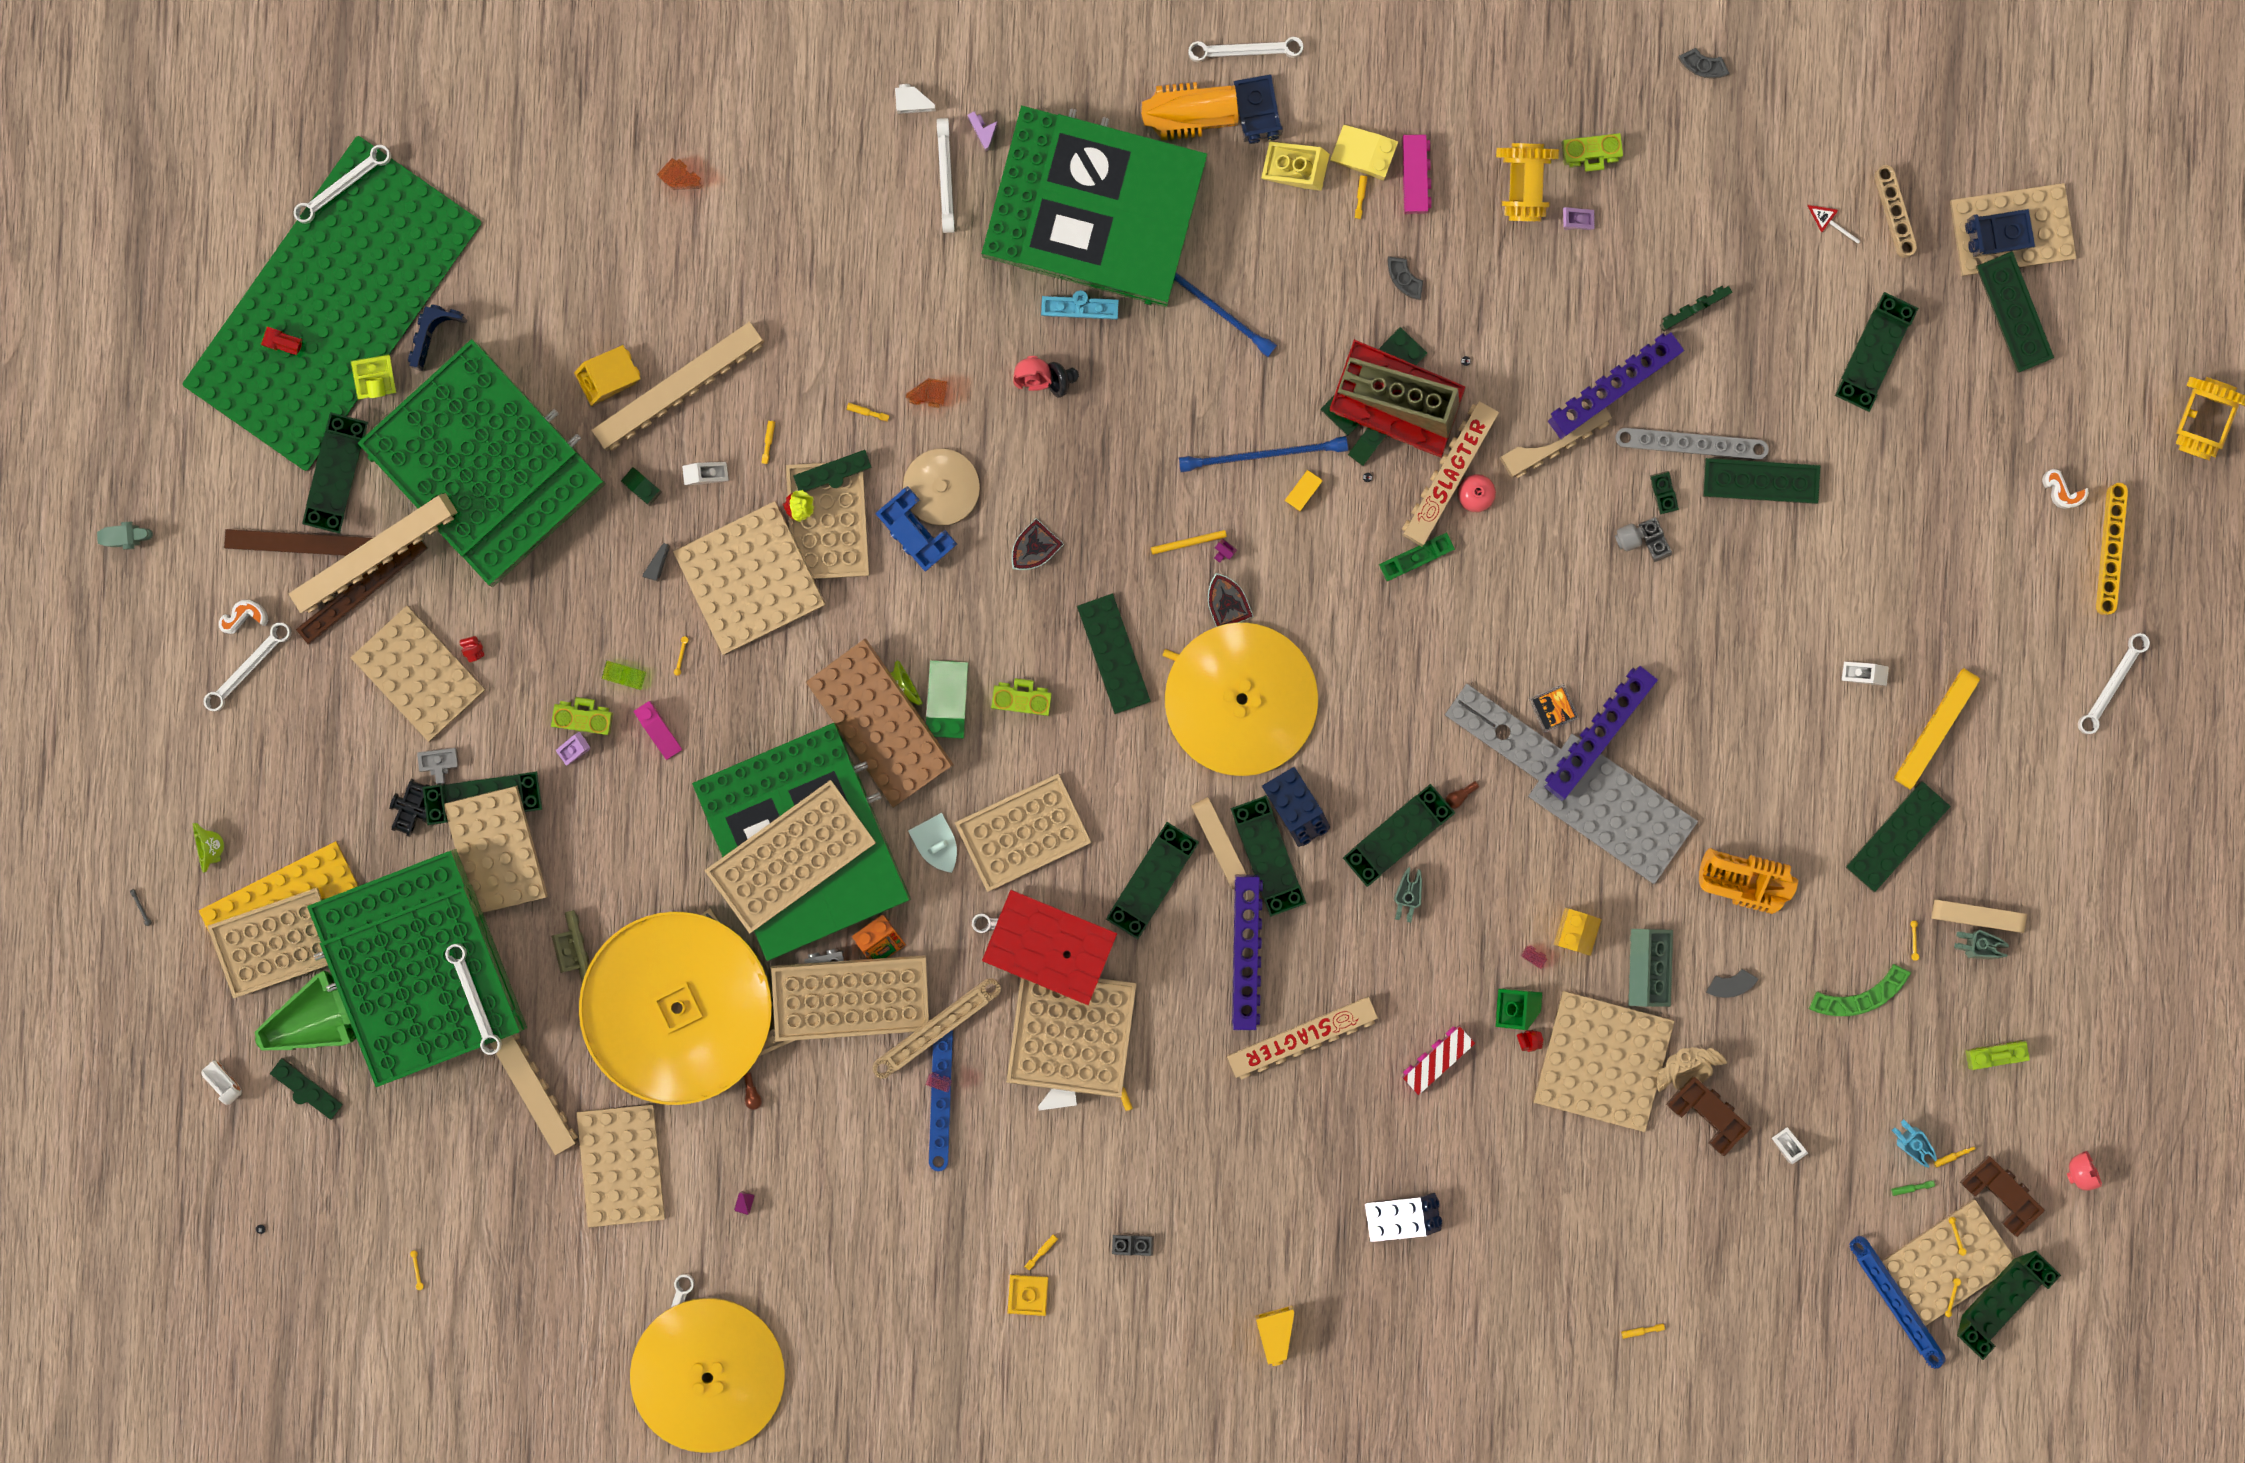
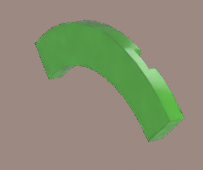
[1808,964,1911,1016]

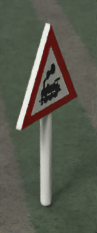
[1807,205,1860,243]

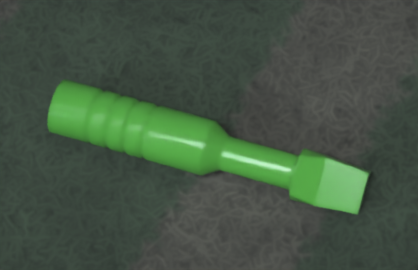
[1891,1181,1935,1196]

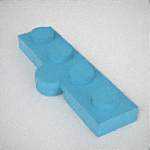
[1041,290,1119,320]

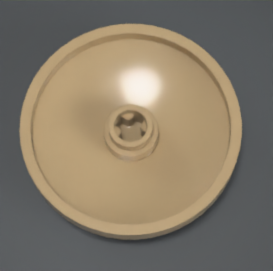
[903,449,980,526]

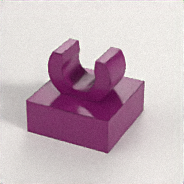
[1214,538,1237,563]

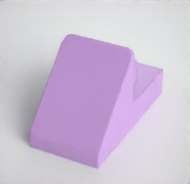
[968,112,997,151]
[1563,207,1594,230]
[556,732,590,766]

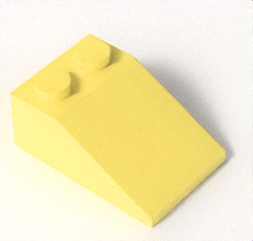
[1330,125,1398,181]
[1261,142,1330,191]

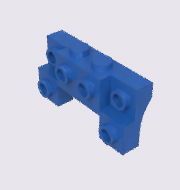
[875,486,957,572]

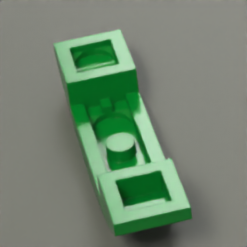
[1379,532,1455,582]

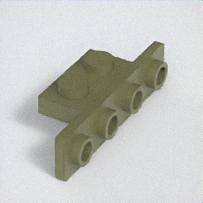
[551,910,589,983]

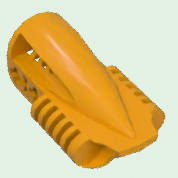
[1141,82,1238,141]
[1699,848,1798,914]

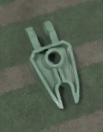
[97,522,153,550]
[1393,867,1422,923]
[1954,930,2009,959]

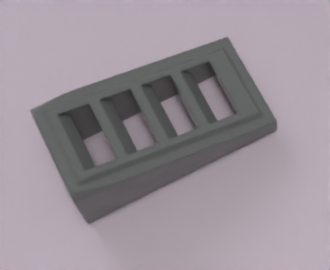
[642,543,670,582]

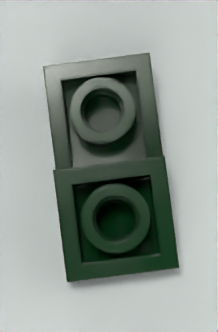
[1650,471,1679,515]

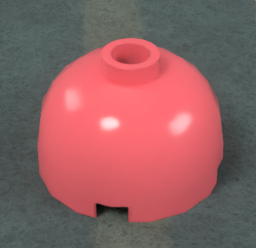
[1013,356,1052,391]
[1457,474,1496,513]
[2067,1151,2102,1191]

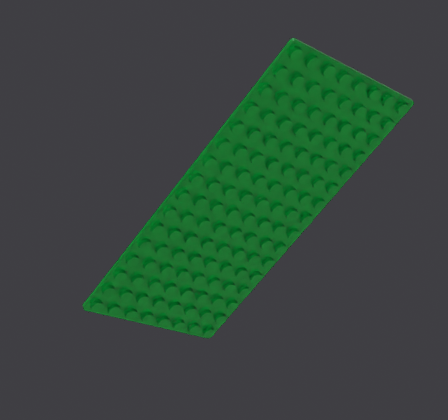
[183,136,481,471]

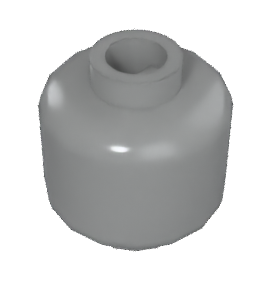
[1615,524,1645,551]

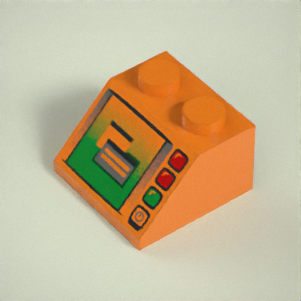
[851,914,906,959]

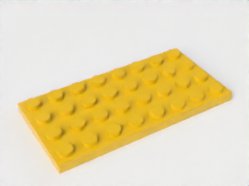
[198,841,359,931]

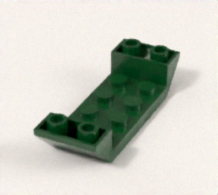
[1835,292,1919,412]
[302,412,368,534]
[422,771,543,825]
[1343,784,1455,887]
[1230,795,1307,917]
[1106,822,1199,940]
[1957,1250,2061,1360]

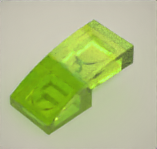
[601,660,646,690]

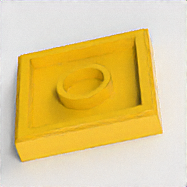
[1007,1274,1048,1316]

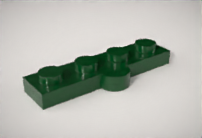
[1660,285,1733,332]
[793,450,872,492]
[270,1058,343,1120]

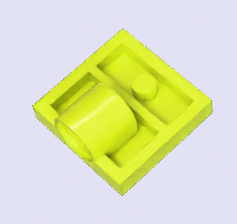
[351,354,396,399]

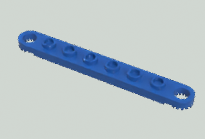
[929,1030,953,1171]
[1849,1236,1946,1369]

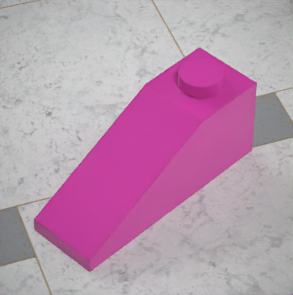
[633,701,682,760]

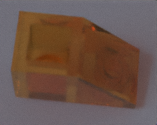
[657,158,702,190]
[905,378,948,408]

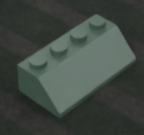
[1628,929,1673,1007]

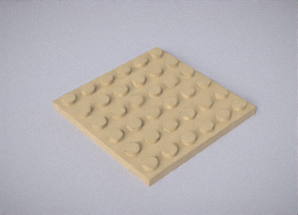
[673,501,826,655]
[1006,978,1136,1098]
[1533,991,1674,1132]

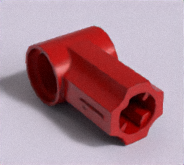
[261,327,302,355]

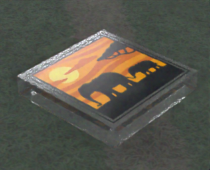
[1528,683,1579,734]

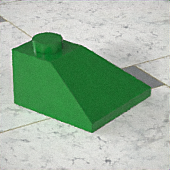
[1495,989,1543,1030]

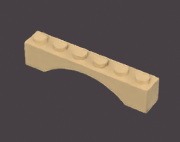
[1500,398,1612,479]

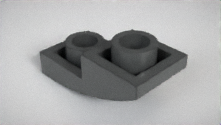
[1638,517,1672,562]
[1112,1235,1154,1256]

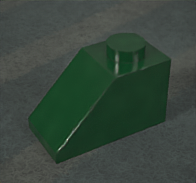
[1348,428,1386,466]
[621,467,662,506]

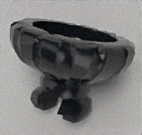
[1048,362,1079,398]

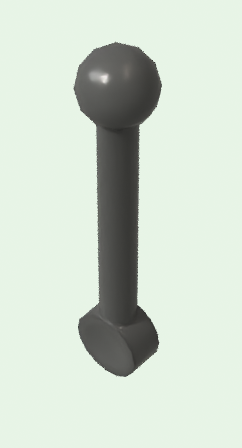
[130,889,152,926]

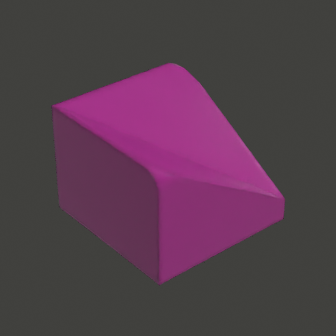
[734,1191,754,1215]

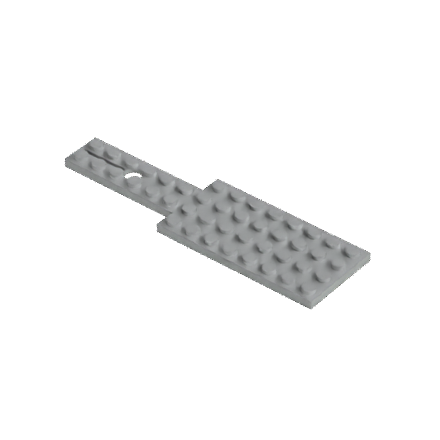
[1445,683,1698,884]

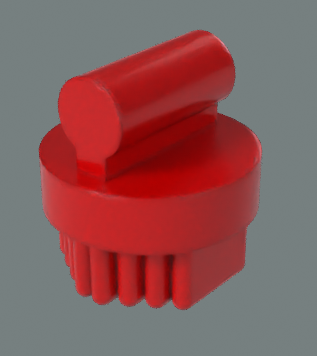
[459,636,485,662]
[1516,1030,1544,1052]

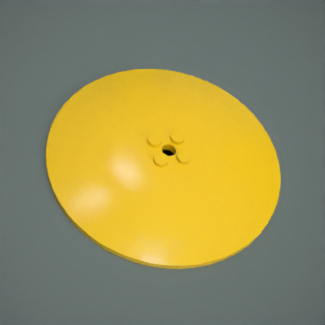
[579,912,772,1105]

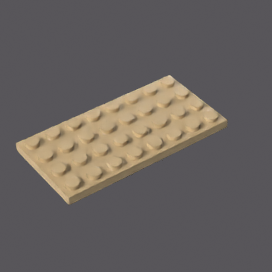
[704,780,876,934]
[771,955,929,1042]

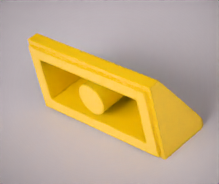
[1285,470,1323,512]

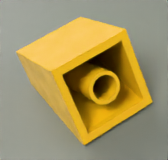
[574,345,641,406]
[1554,908,1602,956]
[1255,1306,1294,1366]

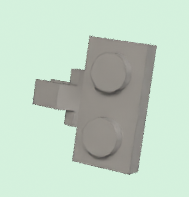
[417,748,458,785]

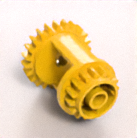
[1496,143,1559,222]
[2176,377,2245,461]

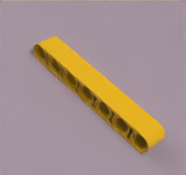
[2096,483,2128,615]
[1894,668,1980,790]

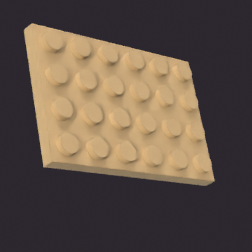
[1950,183,2076,276]
[786,463,869,579]
[350,606,485,742]
[955,773,1091,892]
[444,786,548,913]
[207,887,328,999]
[577,1104,665,1227]
[1882,1199,2014,1326]

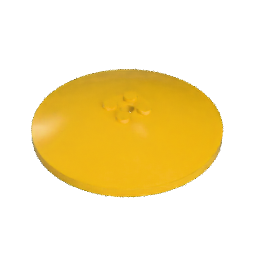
[1165,623,1318,776]
[630,1298,785,1453]

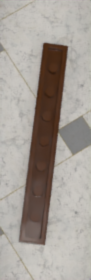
[224,529,373,556]
[296,541,428,645]

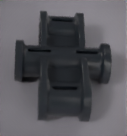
[389,778,430,837]

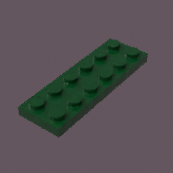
[1976,251,2054,373]
[1320,327,1428,436]
[1703,458,1821,504]
[1077,593,1151,714]
[1845,781,1951,892]

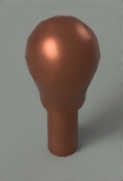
[1445,781,1479,809]
[744,1072,762,1110]

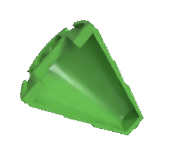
[254,971,356,1050]

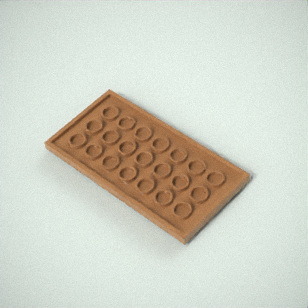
[806,639,954,808]

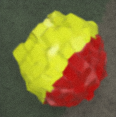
[783,490,814,522]

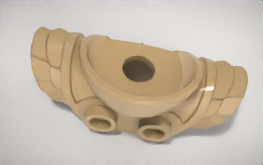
[1657,1047,1727,1092]

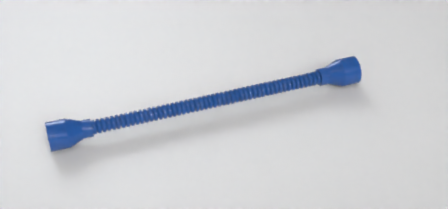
[1174,273,1277,357]
[1179,436,1348,472]

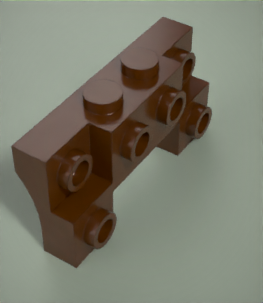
[1666,1076,1751,1156]
[1960,1156,2045,1237]

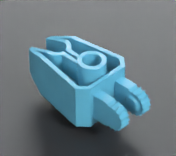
[1892,1119,1937,1168]

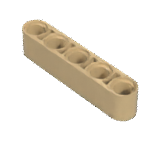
[1874,165,1917,258]
[1191,797,1246,890]
[1931,900,2027,933]

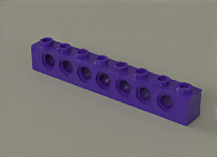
[1548,332,1685,439]
[1544,666,1658,801]
[1232,875,1263,1030]

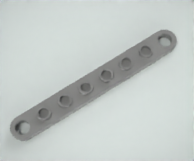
[1615,428,1769,460]

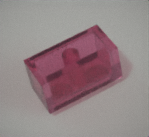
[1520,945,1547,969]
[925,1072,952,1092]

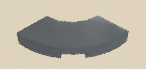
[1678,48,1730,79]
[1387,256,1423,300]
[1706,969,1758,998]

